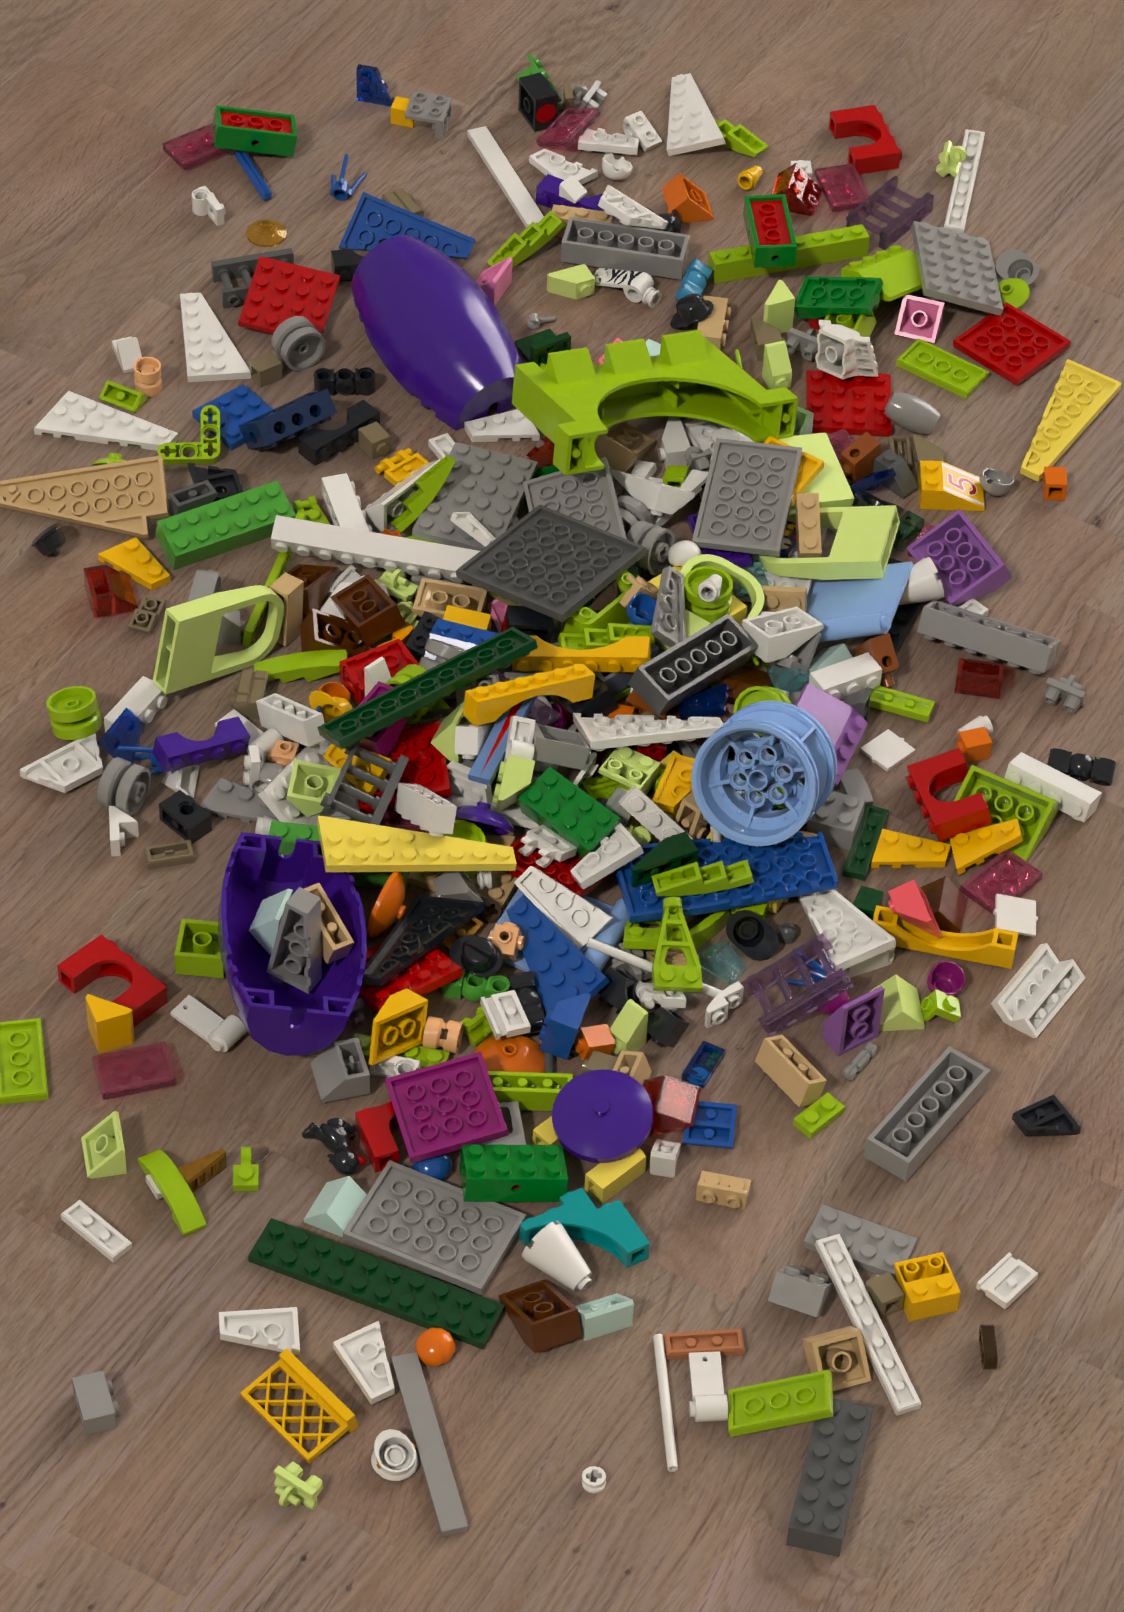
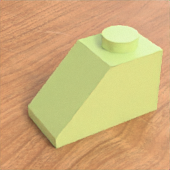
[547,264,595,299]
[762,340,792,389]
[610,999,648,1054]

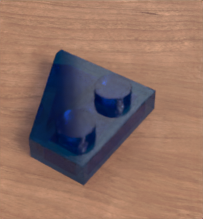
[356,64,394,107]
[849,468,896,497]
[679,683,729,720]
[97,708,146,764]

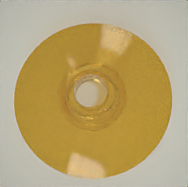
[246,219,287,247]

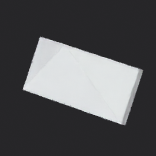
[161,765,200,798]

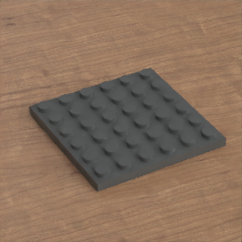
[456,505,646,622]

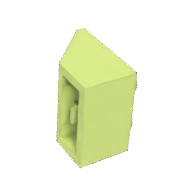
[598,747,660,795]
[492,755,535,812]

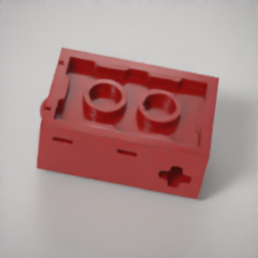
[339,639,419,705]

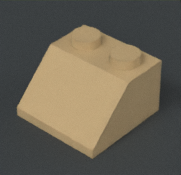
[802,1326,871,1392]

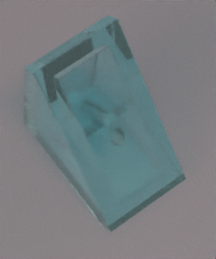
[767,667,810,694]
[698,941,746,985]

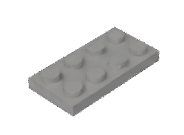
[803,1204,917,1281]

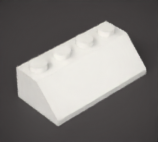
[365,459,440,533]

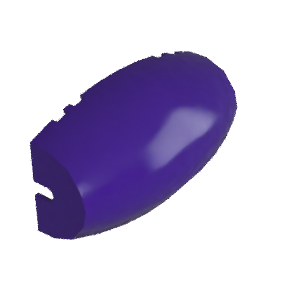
[351,235,523,431]
[218,832,366,1056]

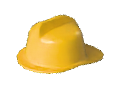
[309,690,353,723]

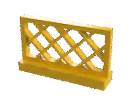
[240,1348,359,1464]

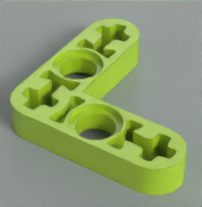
[157,405,220,465]

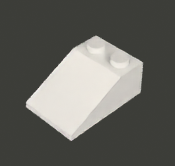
[742,607,824,663]

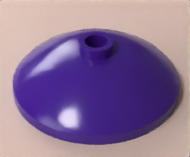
[455,802,515,835]

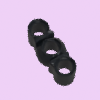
[314,367,375,396]
[1047,748,1116,786]
[507,971,545,1035]

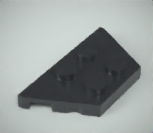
[188,463,244,502]

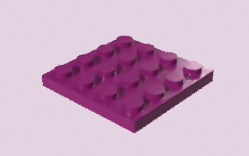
[385,1051,508,1163]

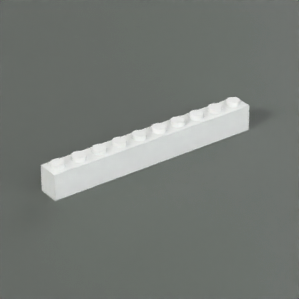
[271,515,480,587]

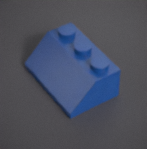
[425,618,499,673]

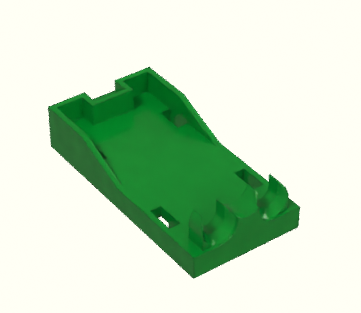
[794,276,883,319]

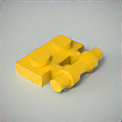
[374,448,430,486]

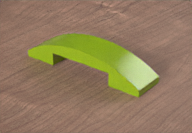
[672,909,732,948]
[137,1149,207,1237]

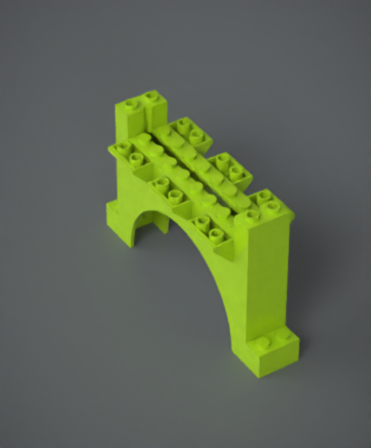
[512,330,798,476]

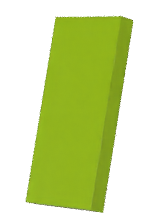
[896,338,989,399]
[0,1018,49,1105]
[728,1370,833,1437]

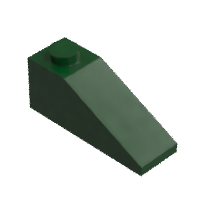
[631,831,699,888]

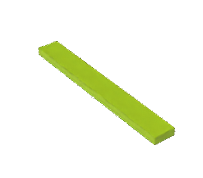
[242,511,306,647]

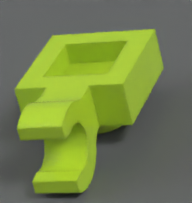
[233,1147,259,1191]

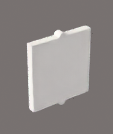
[860,729,916,772]
[993,894,1038,937]

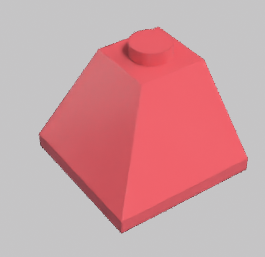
[888,880,942,938]

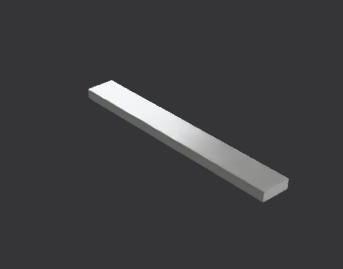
[391,1352,468,1537]

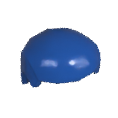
[626,593,656,626]
[412,1153,453,1181]

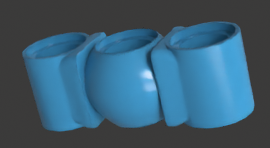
[675,258,713,301]

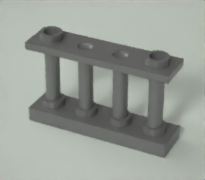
[211,248,294,309]
[320,740,409,825]

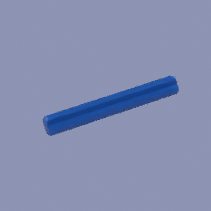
[234,150,272,201]

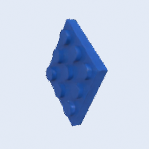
[192,384,273,451]

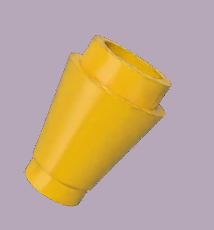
[738,166,763,190]

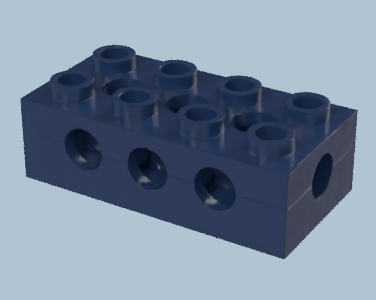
[239,389,337,451]

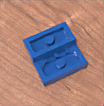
[683,1100,737,1149]

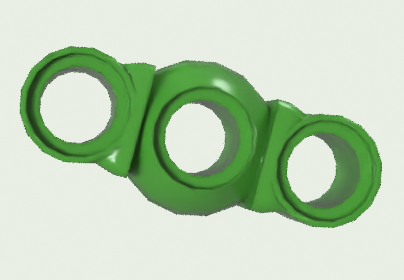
[441,970,510,1002]

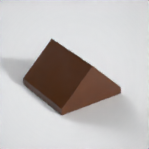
[920,876,967,933]

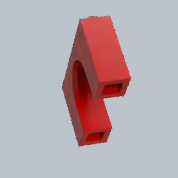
[829,105,902,175]
[905,748,992,842]
[57,934,168,1027]
[355,1102,399,1173]

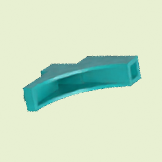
[519,1188,650,1268]

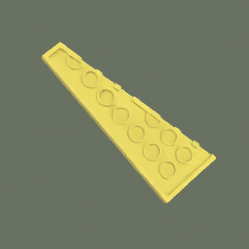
[1020,359,1122,482]
[317,816,517,872]

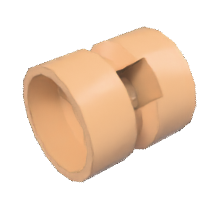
[134,357,162,397]
[423,1016,464,1054]

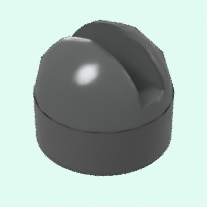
[778,923,797,944]

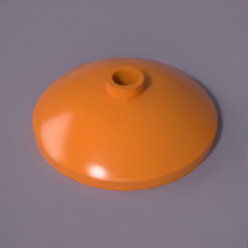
[366,871,406,938]
[474,1035,544,1073]

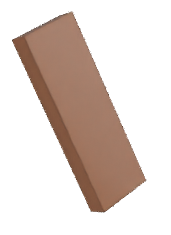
[663,1329,745,1360]

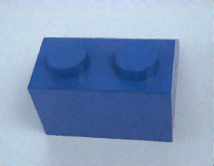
[538,993,591,1060]

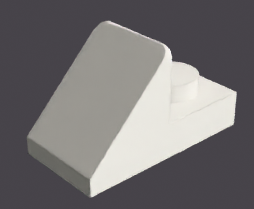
[112,336,142,373]
[109,806,139,857]
[650,1139,681,1178]

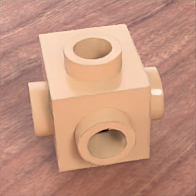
[268,739,299,767]
[488,922,525,961]

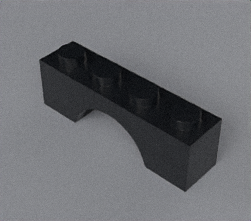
[331,249,364,282]
[298,400,380,466]
[598,966,690,1048]

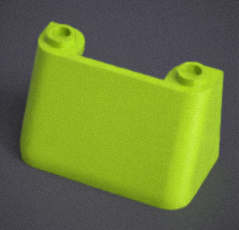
[563,570,634,634]

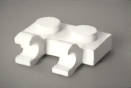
[519,825,577,868]

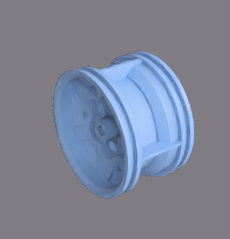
[691,701,837,846]

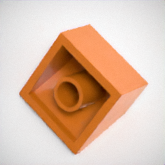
[662,173,714,223]

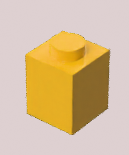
[390,96,418,128]

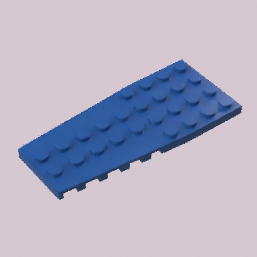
[615,832,838,923]

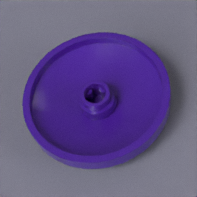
[552,1069,653,1163]

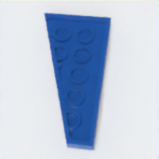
[339,192,476,259]
[506,895,610,1013]

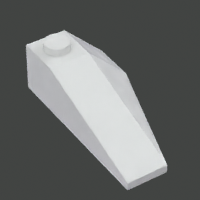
[611,469,696,516]

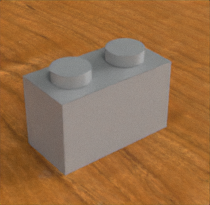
[72,1371,120,1436]

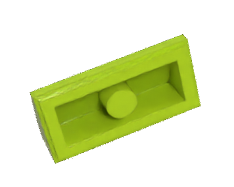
[98,380,148,413]

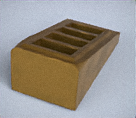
[178,1148,226,1193]

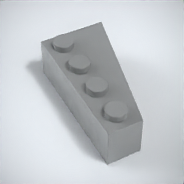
[266,887,322,994]

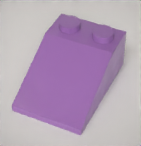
[822,986,885,1056]

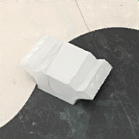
[815,320,878,379]

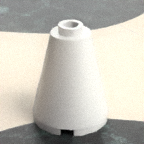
[899,557,944,605]
[522,1220,592,1291]

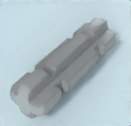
[842,1042,877,1081]

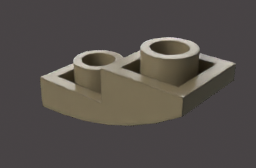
[128,595,166,634]

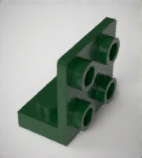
[514,329,571,367]

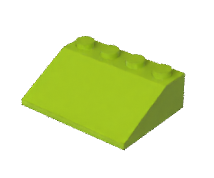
[841,245,922,301]
[954,765,1059,863]

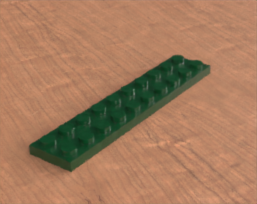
[317,627,538,750]
[248,1218,505,1350]

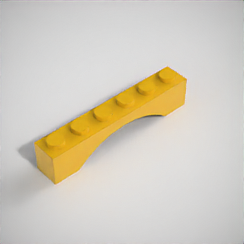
[512,636,652,673]
[463,663,595,726]
[873,905,1018,969]

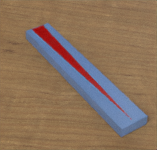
[468,676,537,786]

